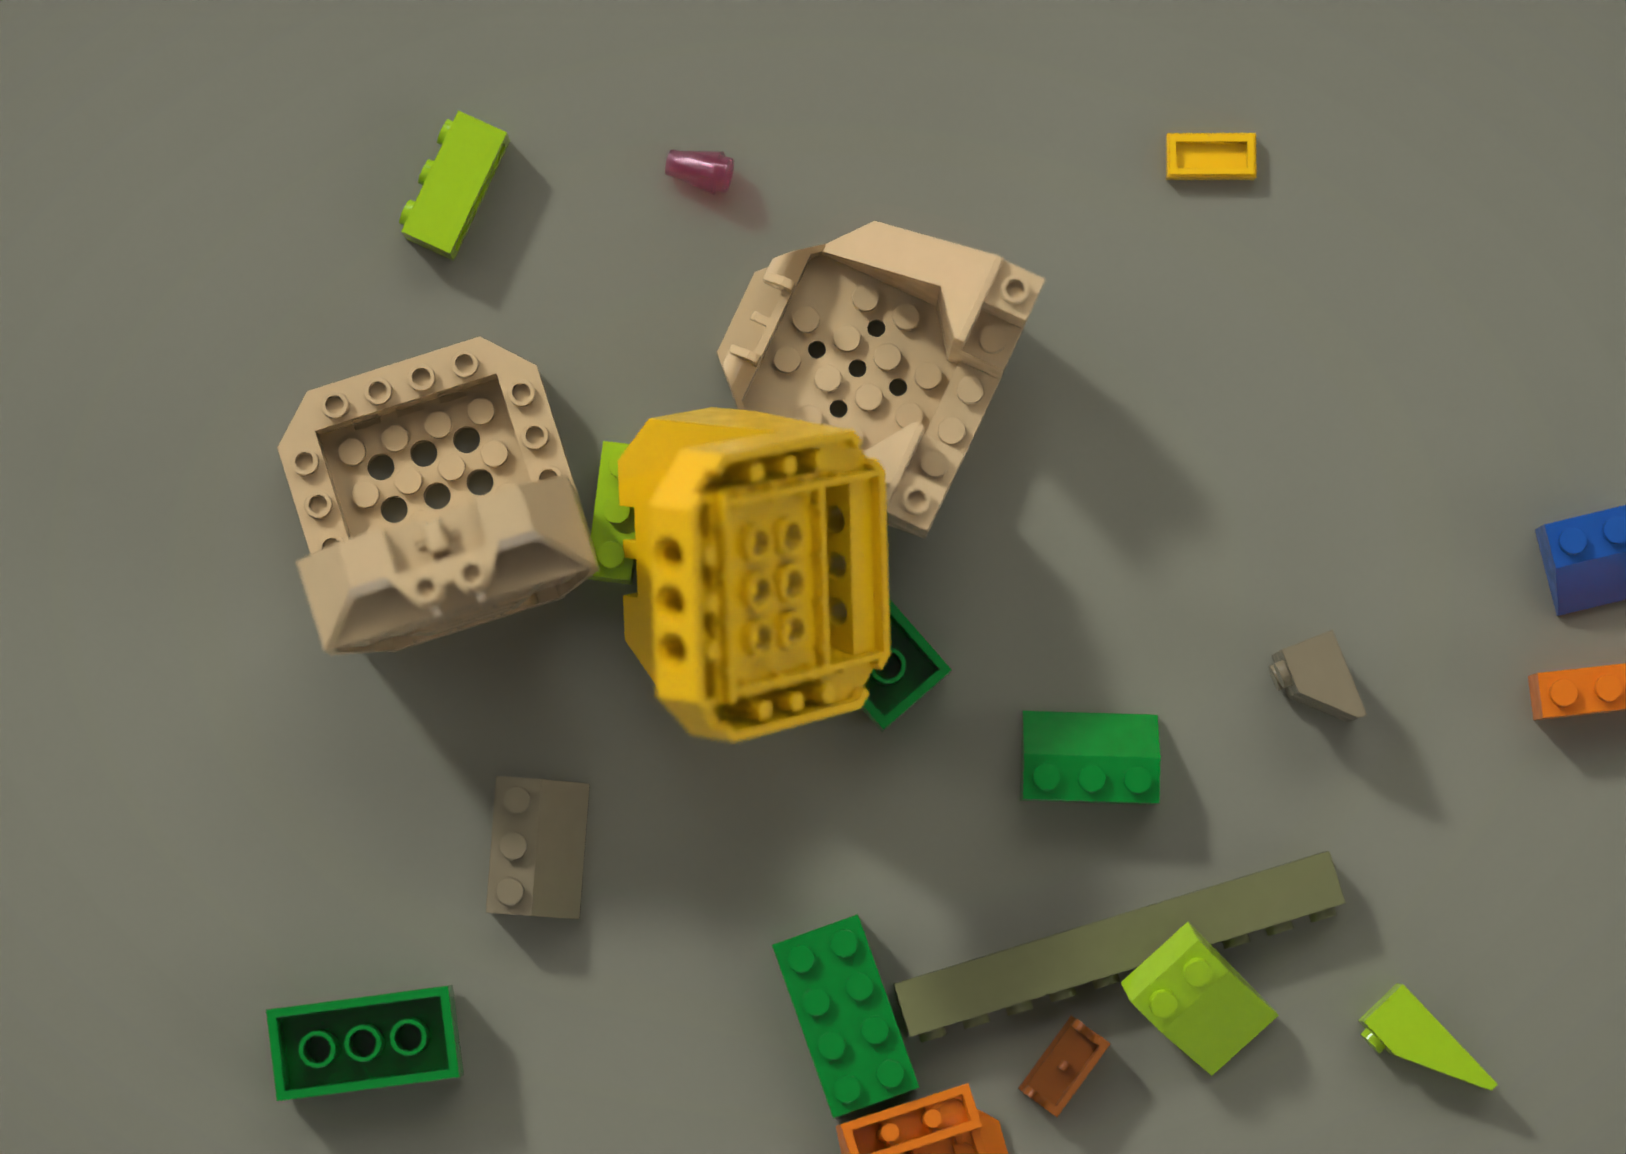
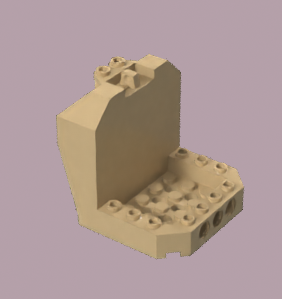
[277,336,599,656]

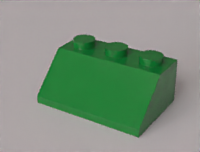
[1020,710,1161,805]

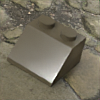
[1268,629,1367,722]

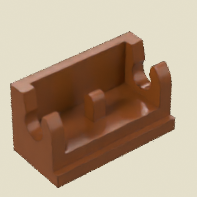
[1018,1015,1111,1117]

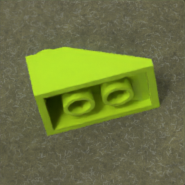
[1121,922,1279,1076]

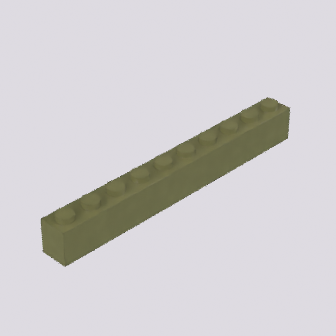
[893,851,1346,1042]

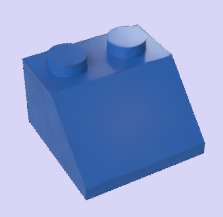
[1535,505,1626,616]

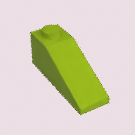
[1358,983,1498,1091]

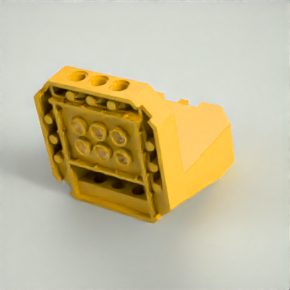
[618,407,890,743]

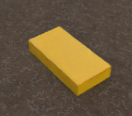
[1166,133,1257,180]

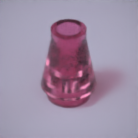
[665,149,734,195]

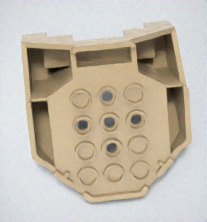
[717,221,1045,539]

